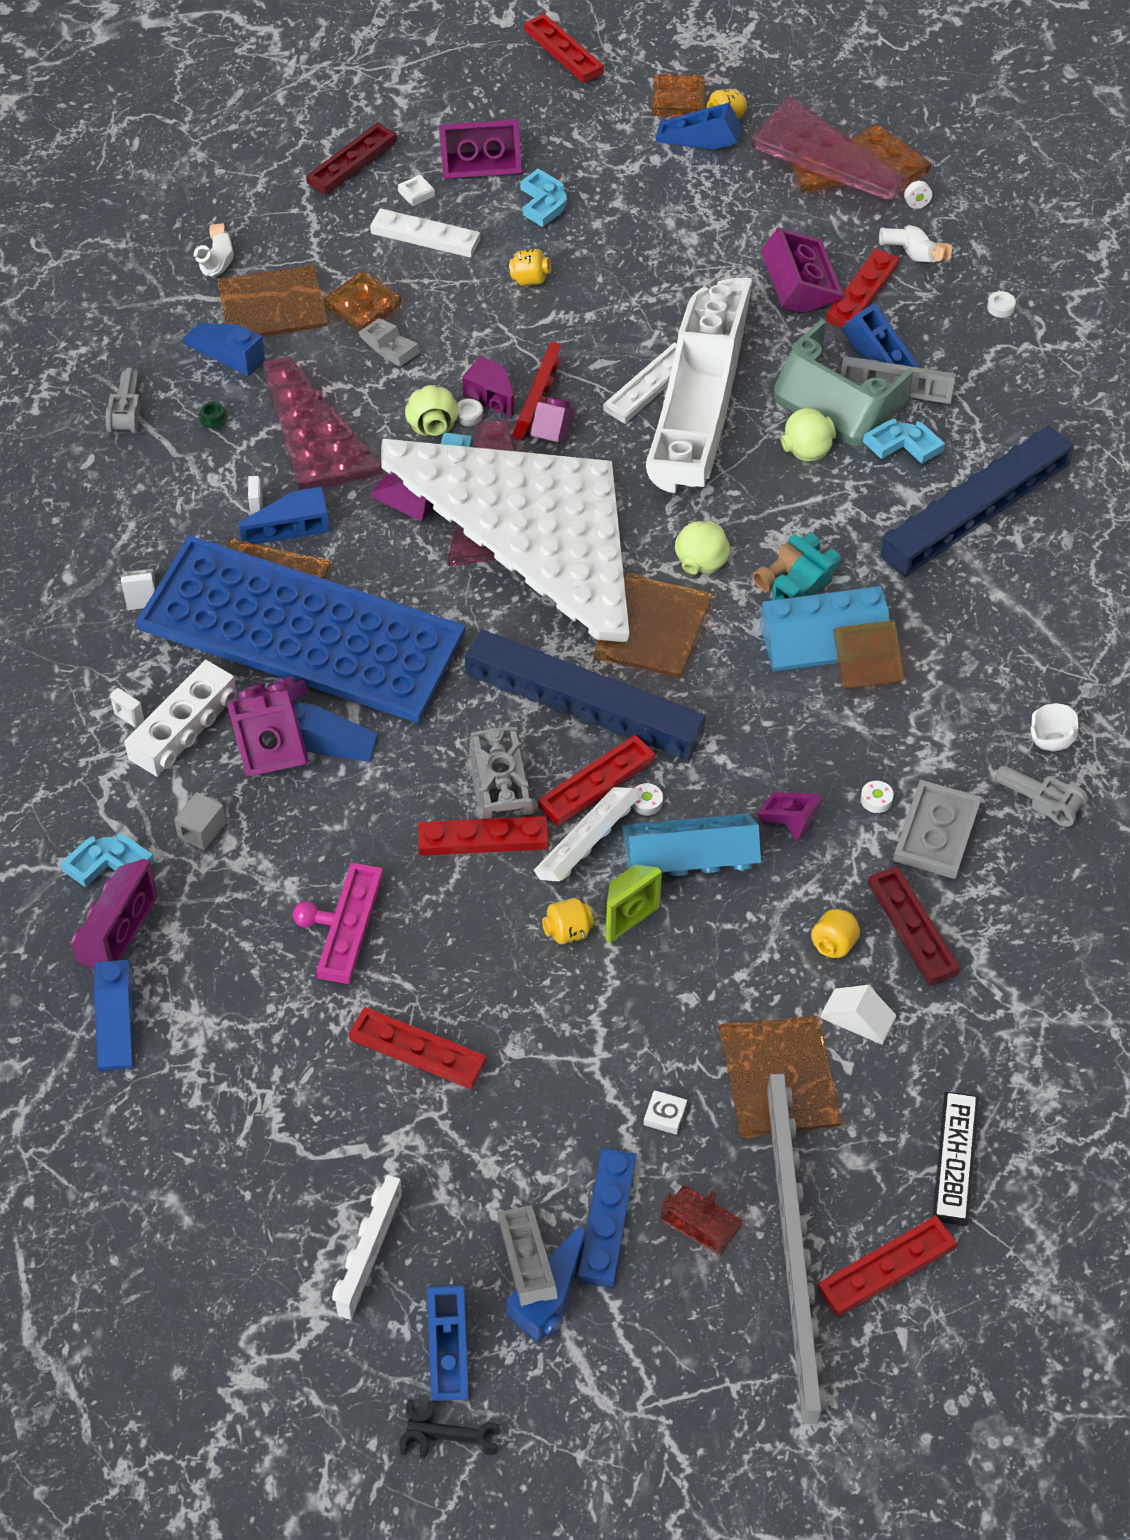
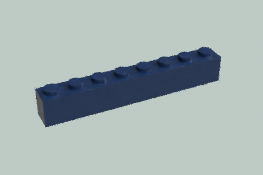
[880,425,1074,577]
[465,629,706,761]

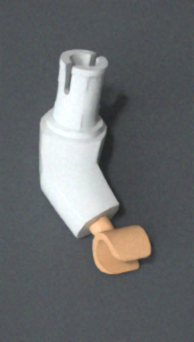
[194,223,234,276]
[879,225,952,262]

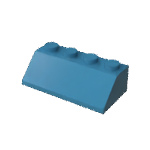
[760,586,892,672]
[622,813,761,876]

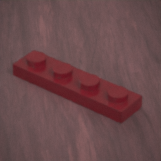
[306,122,397,195]
[868,866,960,986]

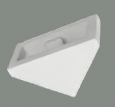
[121,569,156,610]
[820,985,896,1045]

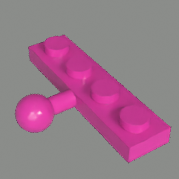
[292,863,383,984]

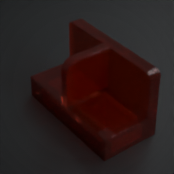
[660,1186,742,1256]

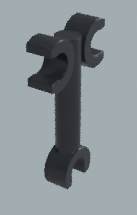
[399,1399,500,1458]

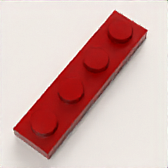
[524,13,604,83]
[826,248,900,328]
[511,341,562,441]
[538,735,655,827]
[418,816,548,856]
[349,1007,487,1090]
[817,1215,957,1318]

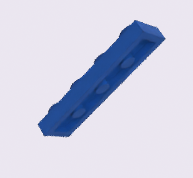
[578,1148,636,1288]

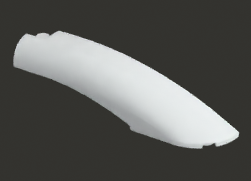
[646,278,752,493]

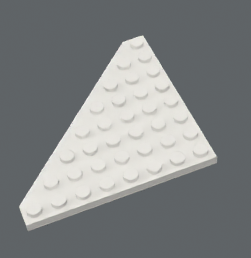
[381,439,629,642]

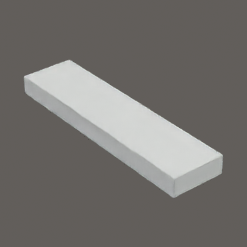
[603,342,677,424]

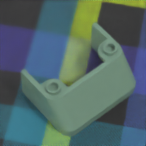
[773,319,913,446]

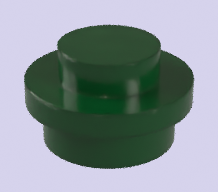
[199,402,228,428]

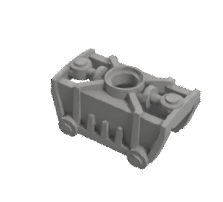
[465,727,538,819]

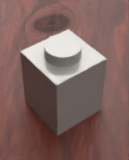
[174,792,226,851]

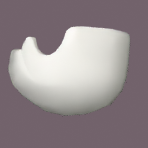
[1030,703,1079,751]

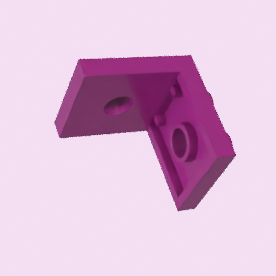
[227,676,309,777]

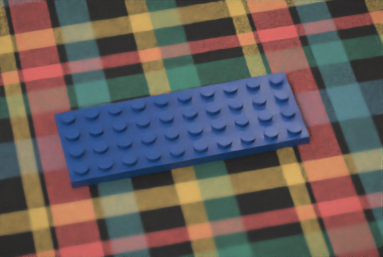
[136,535,466,723]

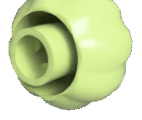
[405,385,459,436]
[780,408,836,461]
[675,521,730,575]

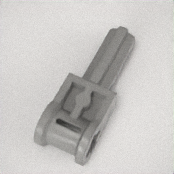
[105,367,141,433]
[995,766,1089,827]

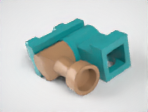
[752,532,841,600]

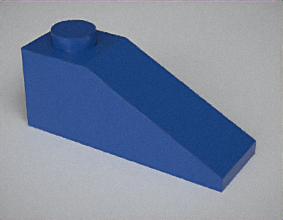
[655,102,742,149]
[841,303,920,368]
[182,323,265,377]
[239,487,329,547]
[294,702,378,762]
[94,960,134,1071]
[506,1226,585,1343]
[427,1283,469,1401]

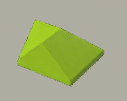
[606,865,662,943]

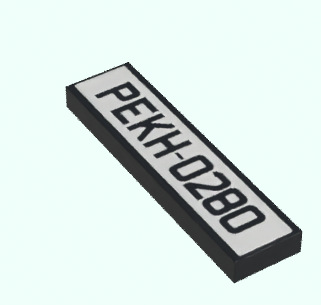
[932,1091,979,1226]

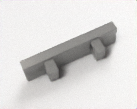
[841,356,956,404]
[497,1205,558,1306]

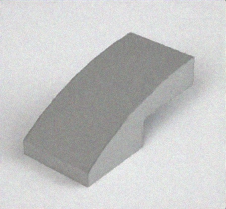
[359,318,420,367]

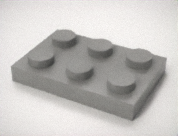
[893,779,982,879]

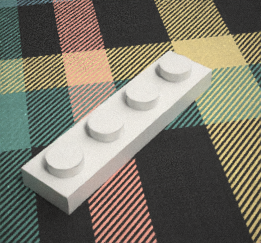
[370,208,480,257]
[534,787,639,881]
[332,1175,402,1320]

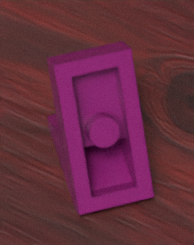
[756,792,823,842]

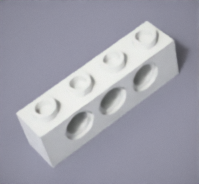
[124,659,237,777]

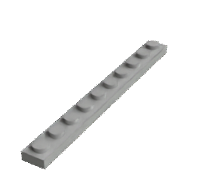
[767,1074,827,1424]

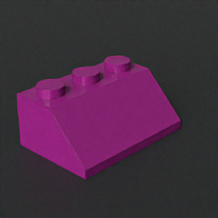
[439,120,522,179]
[761,227,844,313]
[71,859,158,968]

